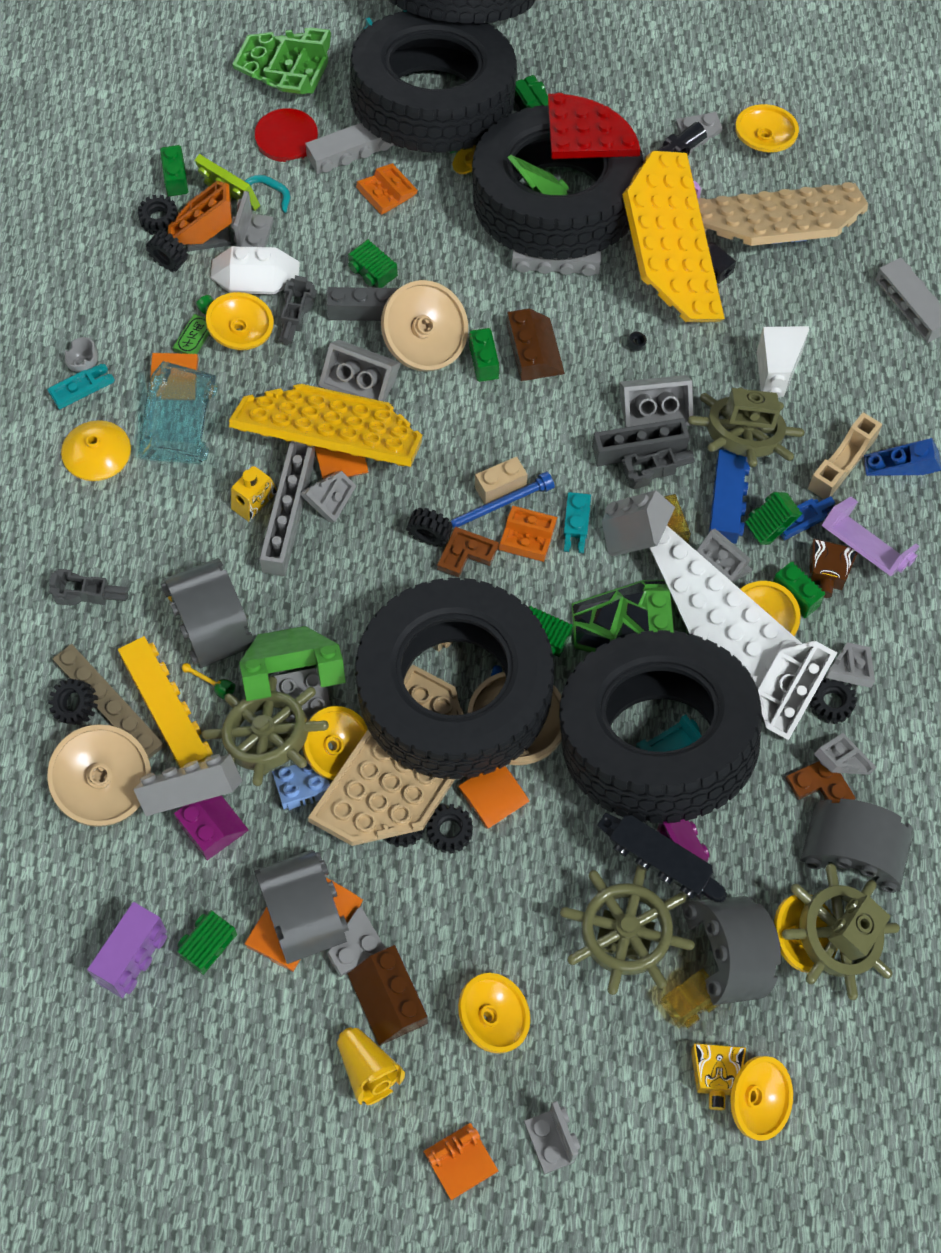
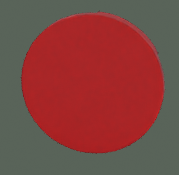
[255,108,318,162]

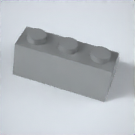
[318,340,400,401]
[619,375,694,427]
[602,490,675,556]

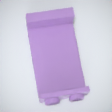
[821,497,919,576]

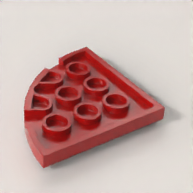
[548,93,640,159]

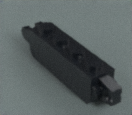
[597,813,727,903]

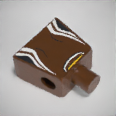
[809,539,858,598]

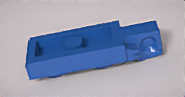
[780,496,836,541]

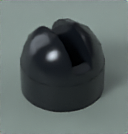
[627,332,647,351]

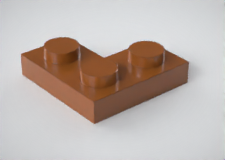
[437,527,499,577]
[786,761,856,803]

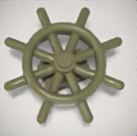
[688,387,805,467]
[202,676,329,786]
[782,864,900,1000]
[560,866,695,995]

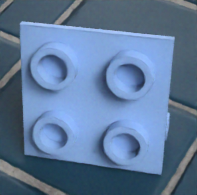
[272,762,330,810]

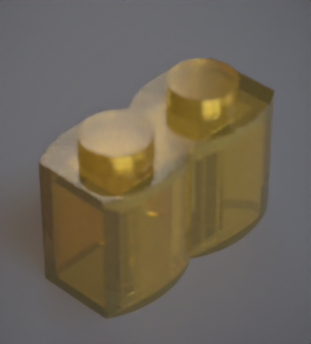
[660,969,721,1029]

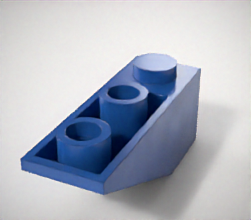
[864,438,941,476]

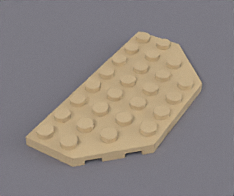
[698,182,868,246]
[308,664,463,846]

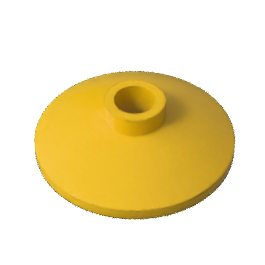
[452,145,476,174]

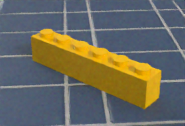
[118,636,213,768]

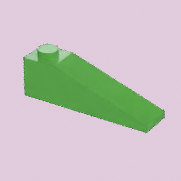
[507,155,569,195]

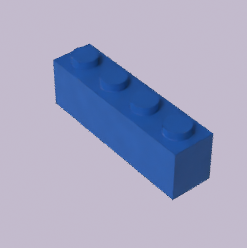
[709,449,750,544]

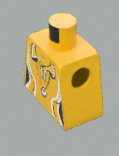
[231,466,277,522]
[691,1044,746,1110]

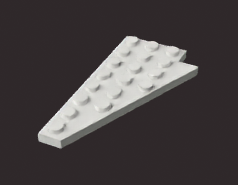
[650,526,802,689]

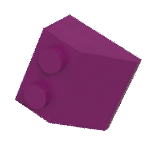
[174,795,249,861]
[657,819,709,862]

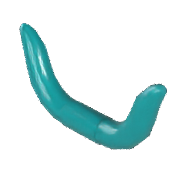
[244,174,291,213]

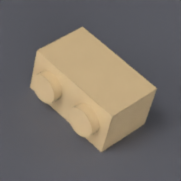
[475,456,528,504]

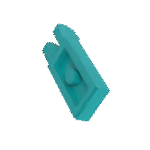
[47,364,115,410]
[564,492,591,553]

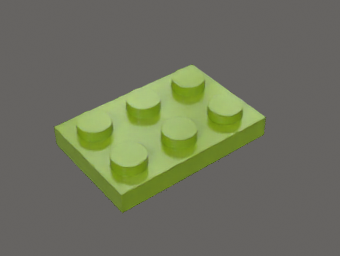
[194,154,260,211]

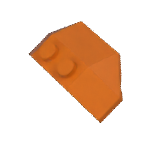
[168,180,232,245]

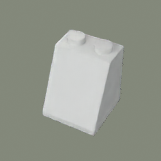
[757,326,809,398]

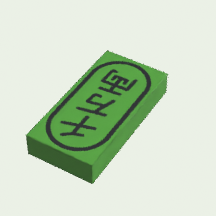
[173,314,210,354]

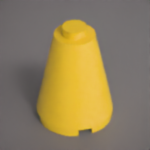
[337,1027,405,1105]

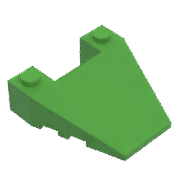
[239,626,346,701]

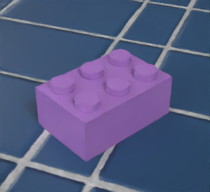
[87,902,167,999]

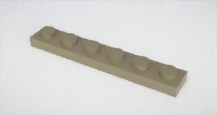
[52,644,164,759]

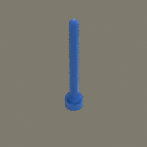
[451,471,555,528]

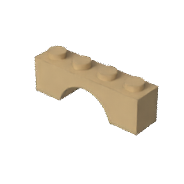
[808,412,882,499]

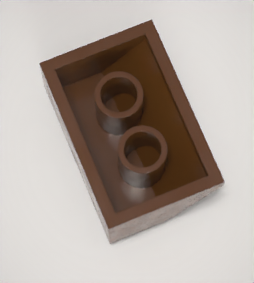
[507,308,565,381]
[347,945,428,1046]

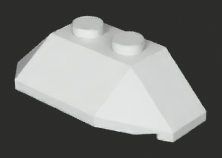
[211,246,300,294]
[758,641,837,740]

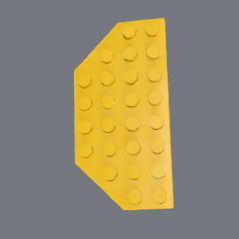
[622,151,725,322]
[229,384,423,467]

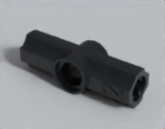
[657,122,707,156]

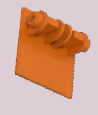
[423,1123,499,1200]

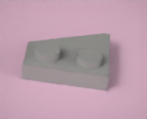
[676,112,722,154]
[300,471,356,523]
[826,642,875,688]
[814,733,877,775]
[327,907,386,977]

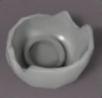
[65,337,99,372]

